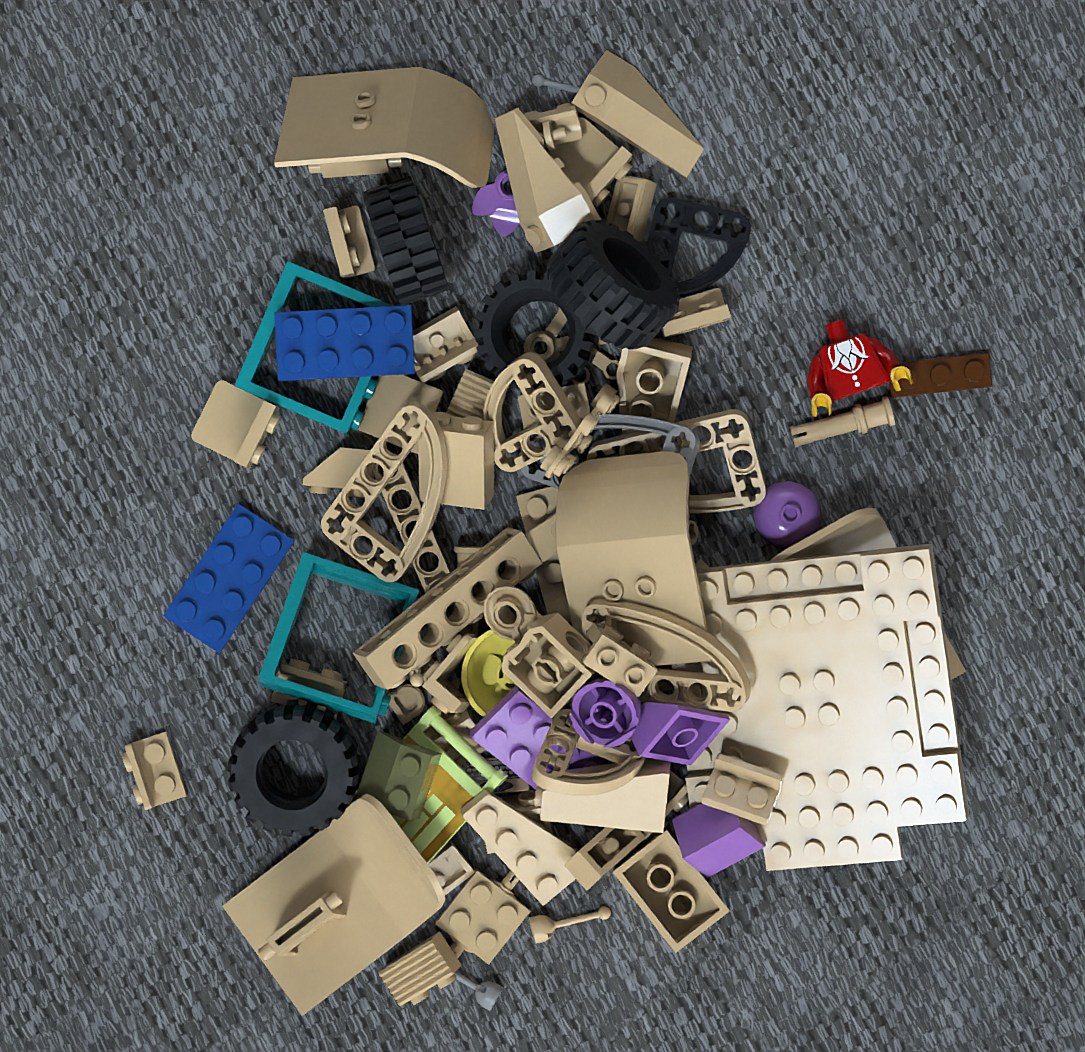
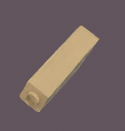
[535,758,671,833]

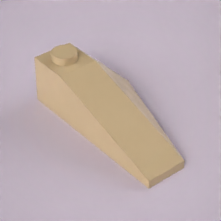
[571,50,704,178]
[616,338,693,455]

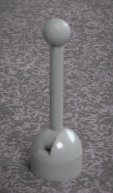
[454,972,504,1011]

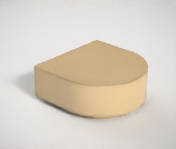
[387,684,425,725]

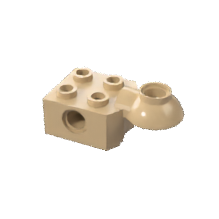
[483,586,596,719]

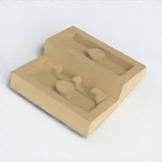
[358,375,444,454]

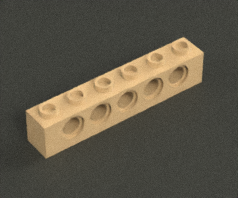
[353,527,542,690]

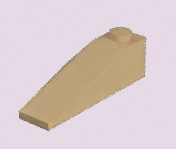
[495,108,601,253]

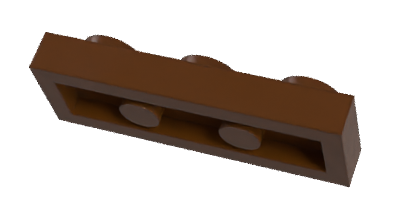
[889,353,993,398]

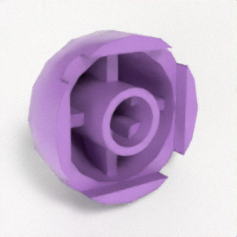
[753,481,822,549]
[570,676,641,748]

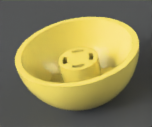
[461,629,516,717]

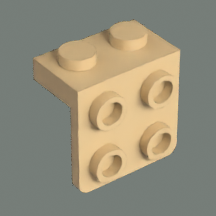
[548,117,633,207]
[191,380,281,468]
[422,633,479,714]

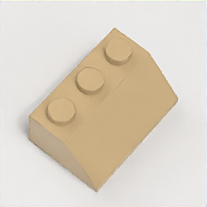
[612,829,730,953]

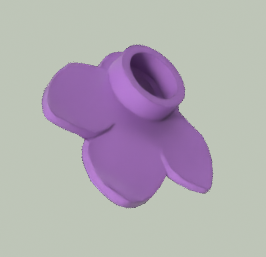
[472,170,520,237]

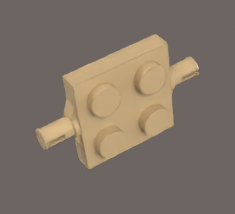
[435,868,531,965]

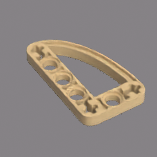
[321,402,447,582]
[587,409,766,513]
[582,598,751,712]

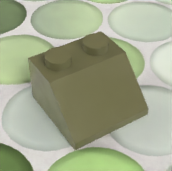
[356,730,442,821]

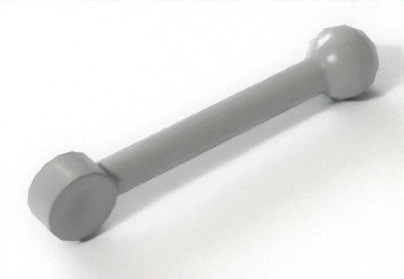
[532,74,580,93]

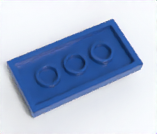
[274,305,415,381]
[163,503,295,653]

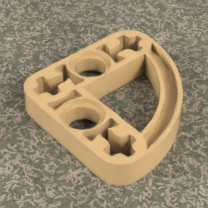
[483,352,581,472]
[531,709,646,796]

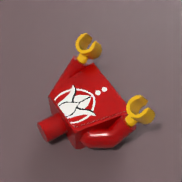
[806,319,913,417]

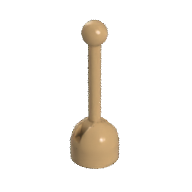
[410,659,435,687]
[529,906,611,944]

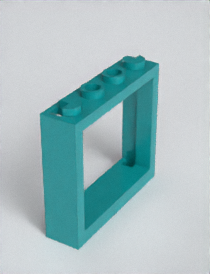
[234,261,393,435]
[259,552,419,724]

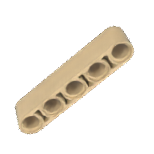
[373,462,453,607]

